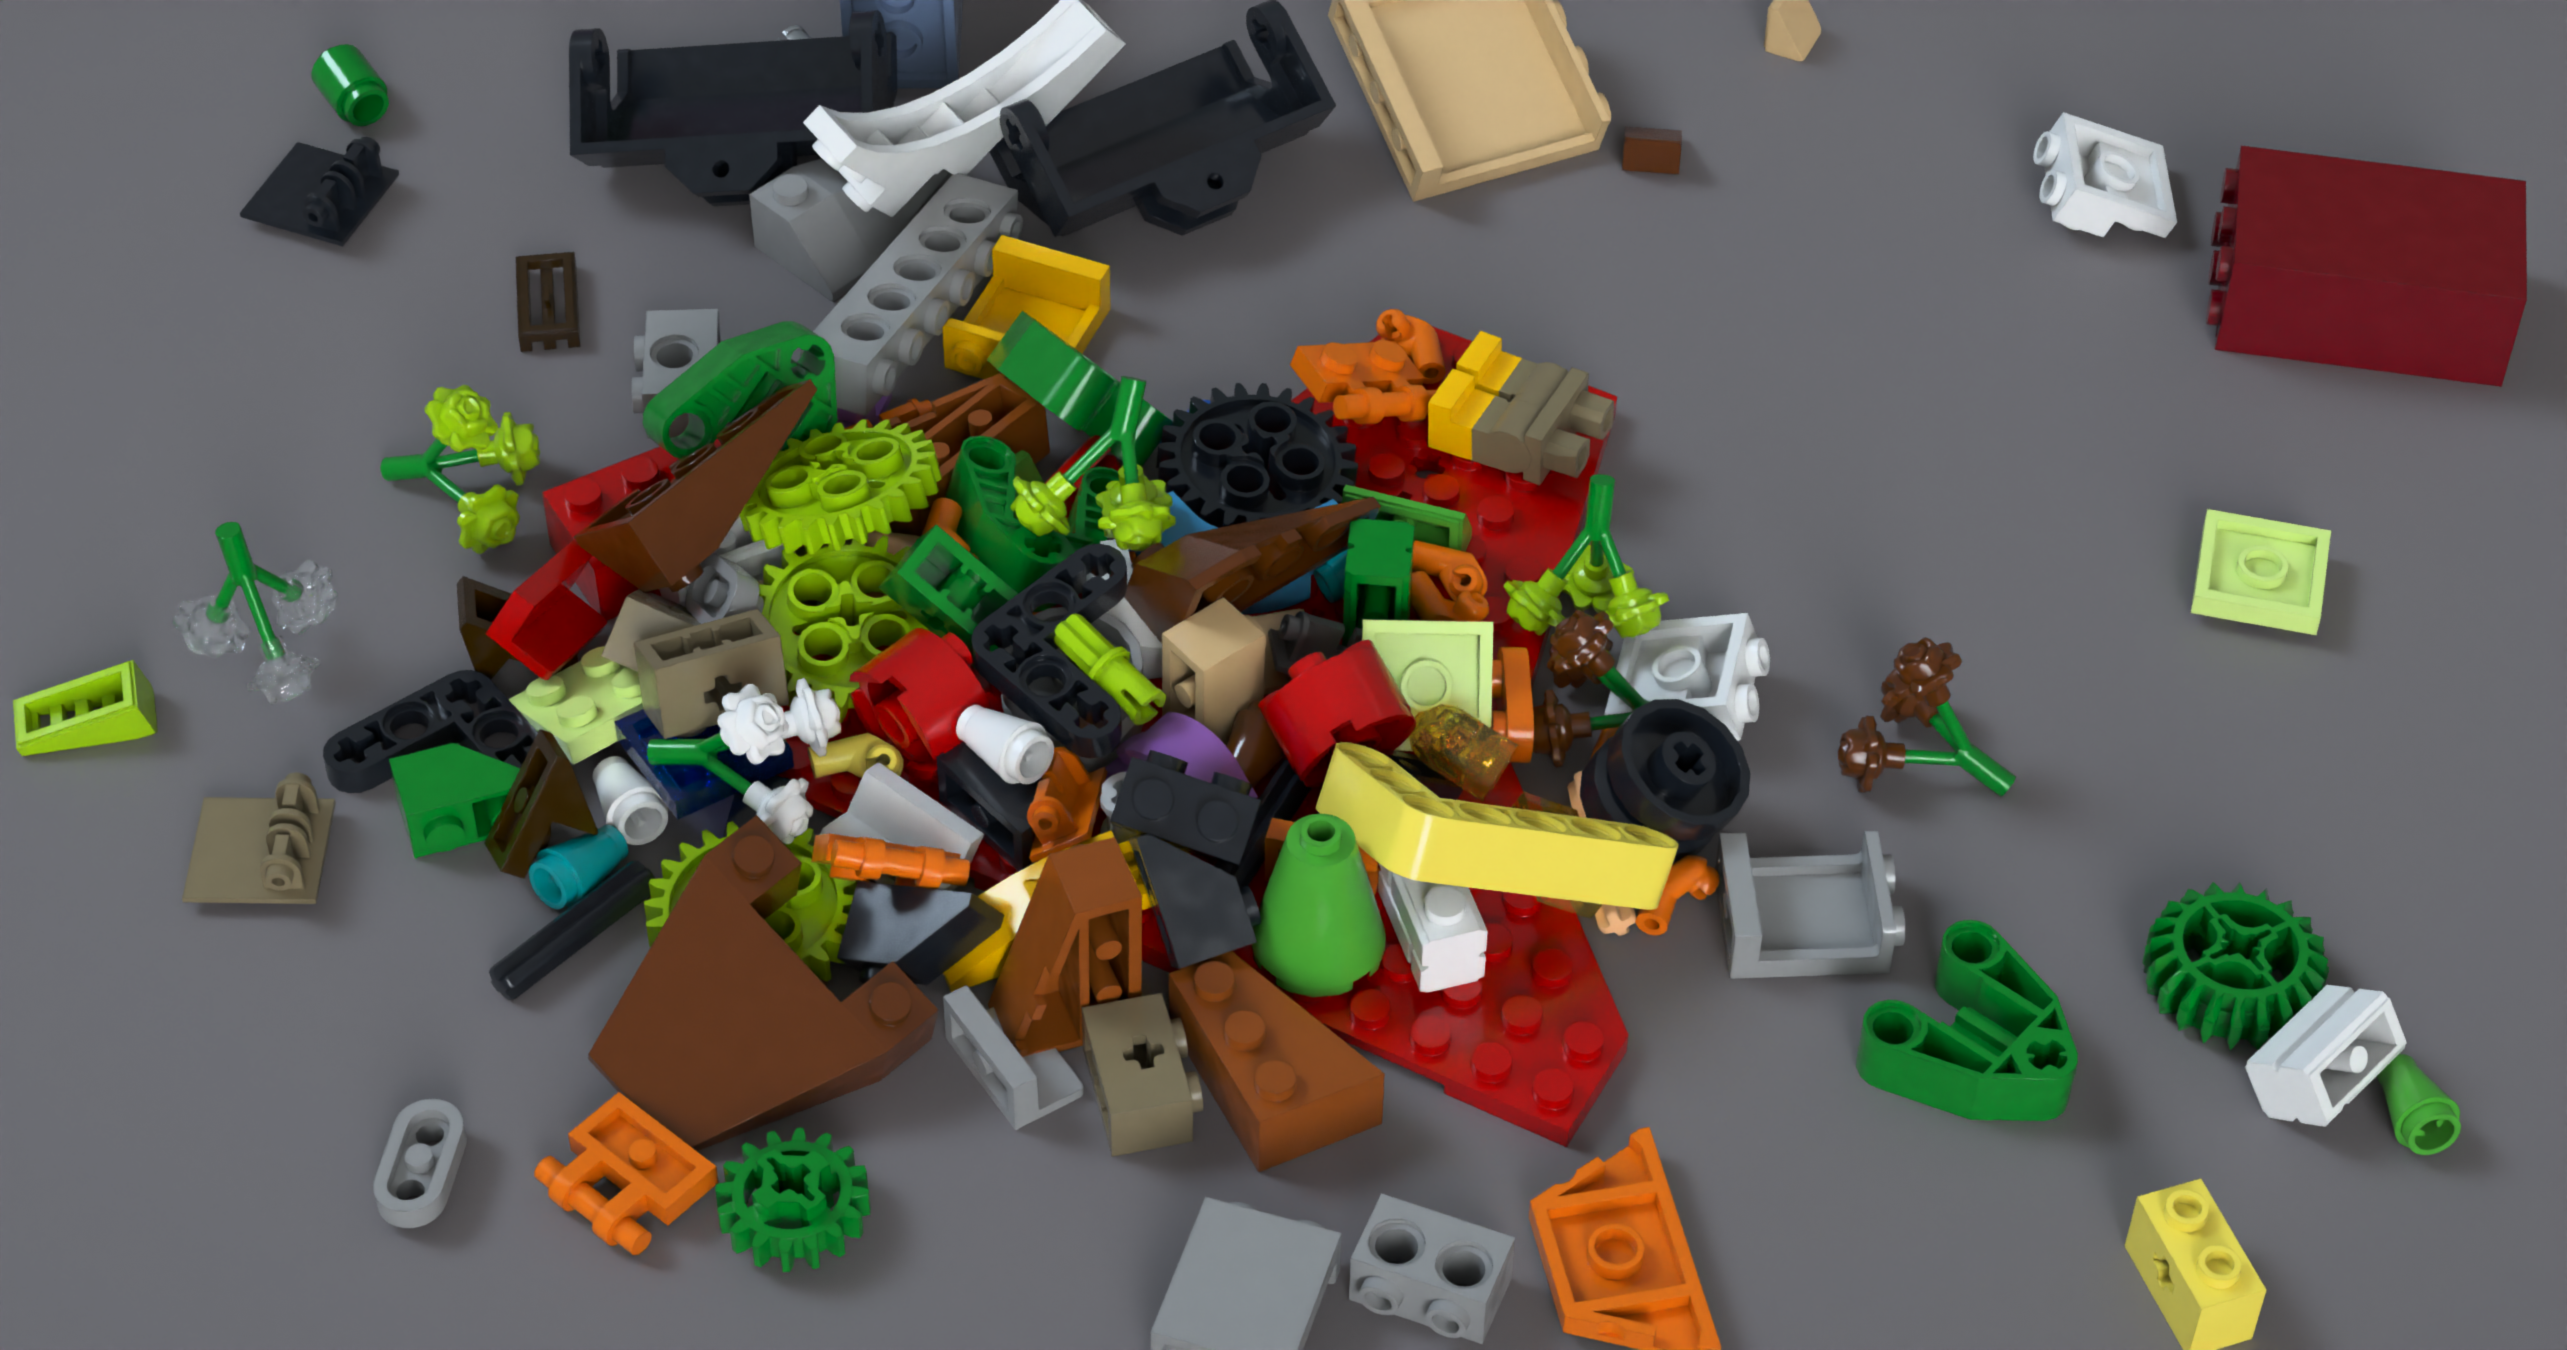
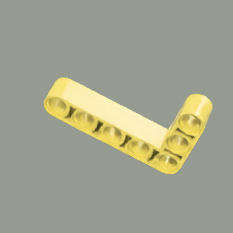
[1316,742,1679,910]

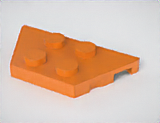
[1528,1127,1721,1350]

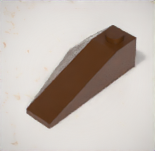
[574,379,817,592]
[1124,497,1381,643]

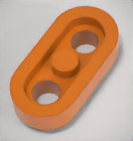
[1491,647,1534,763]

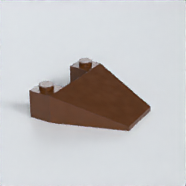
[588,815,939,1151]

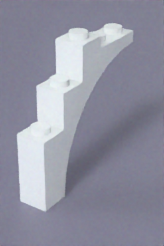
[803,0,1126,217]

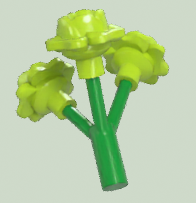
[1010,376,1176,552]
[380,385,541,554]
[1503,474,1669,638]

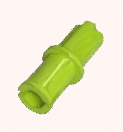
[1054,613,1166,726]

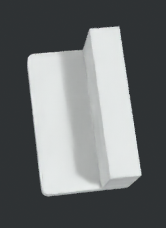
[820,762,984,891]

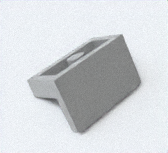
[943,985,1084,1130]

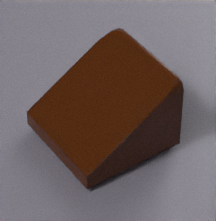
[1622,126,1682,174]

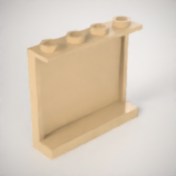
[1328,0,1611,202]

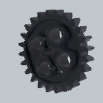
[1156,383,1358,528]

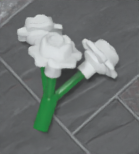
[647,678,841,844]

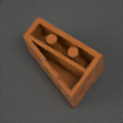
[889,373,1050,537]
[988,837,1142,1057]
[1169,951,1385,1172]

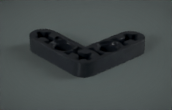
[971,544,1128,758]
[323,670,538,793]

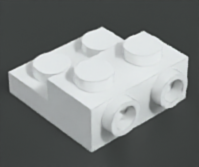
[2033,112,2177,238]
[1604,613,1770,741]

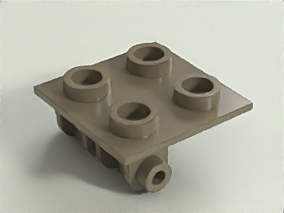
[182,772,336,904]

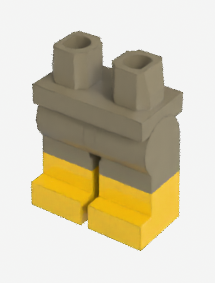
[1428,331,1614,485]

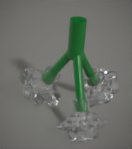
[172,522,338,705]

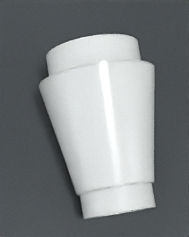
[956,704,1054,784]
[592,756,668,845]

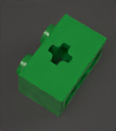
[878,525,1033,668]

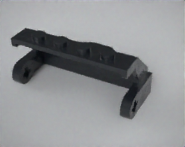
[989,0,1336,237]
[569,10,897,206]

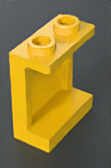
[942,235,1111,379]

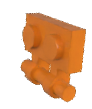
[1290,340,1437,424]
[811,833,970,889]
[534,1092,718,1256]

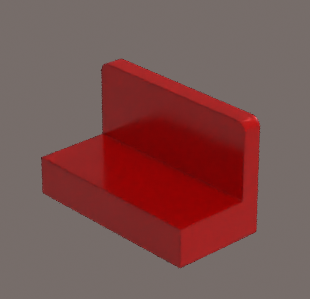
[485,540,607,680]

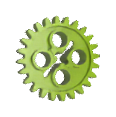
[739,419,942,554]
[759,535,930,723]
[644,821,857,982]

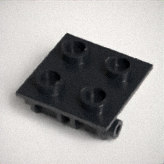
[240,137,399,247]

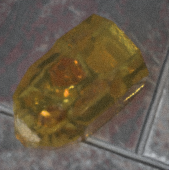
[1409,704,1520,801]

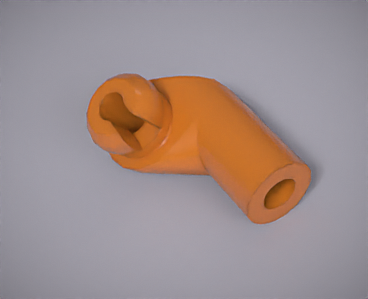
[1376,309,1446,384]
[1411,571,1489,621]
[1635,855,1720,935]

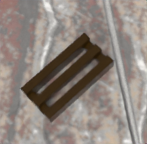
[516,252,580,352]

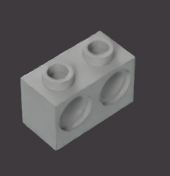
[1349,1193,1515,1344]

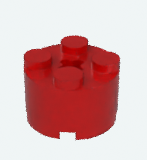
[849,628,1004,781]
[1258,639,1416,788]

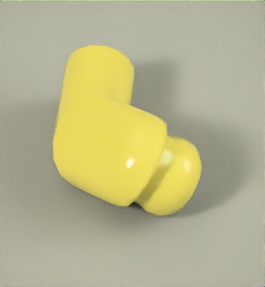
[808,733,903,778]

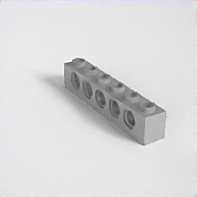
[800,173,1023,416]

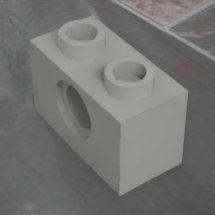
[632,309,722,438]

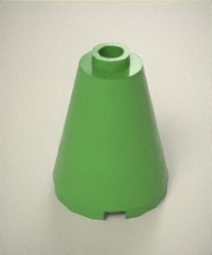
[1251,814,1386,997]

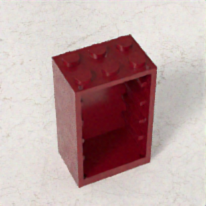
[2206,146,2527,387]

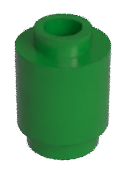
[311,44,389,126]

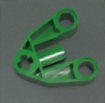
[987,311,1173,467]
[643,321,838,459]
[945,435,1119,612]
[1856,920,2078,1121]

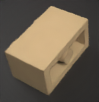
[1162,597,1266,745]

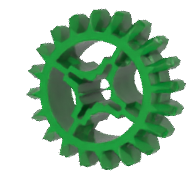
[2142,882,2329,1051]

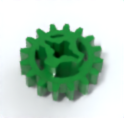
[715,1128,871,1272]

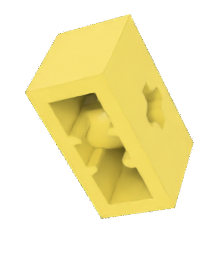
[2124,1178,2266,1350]

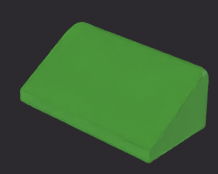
[1342,485,1472,552]

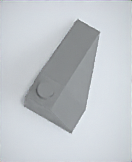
[749,158,953,302]

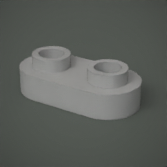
[685,553,764,624]
[373,1099,467,1228]

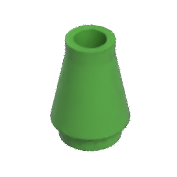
[2376,1054,2461,1155]

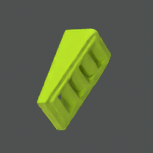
[13,660,158,756]

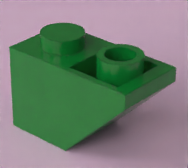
[389,743,521,858]

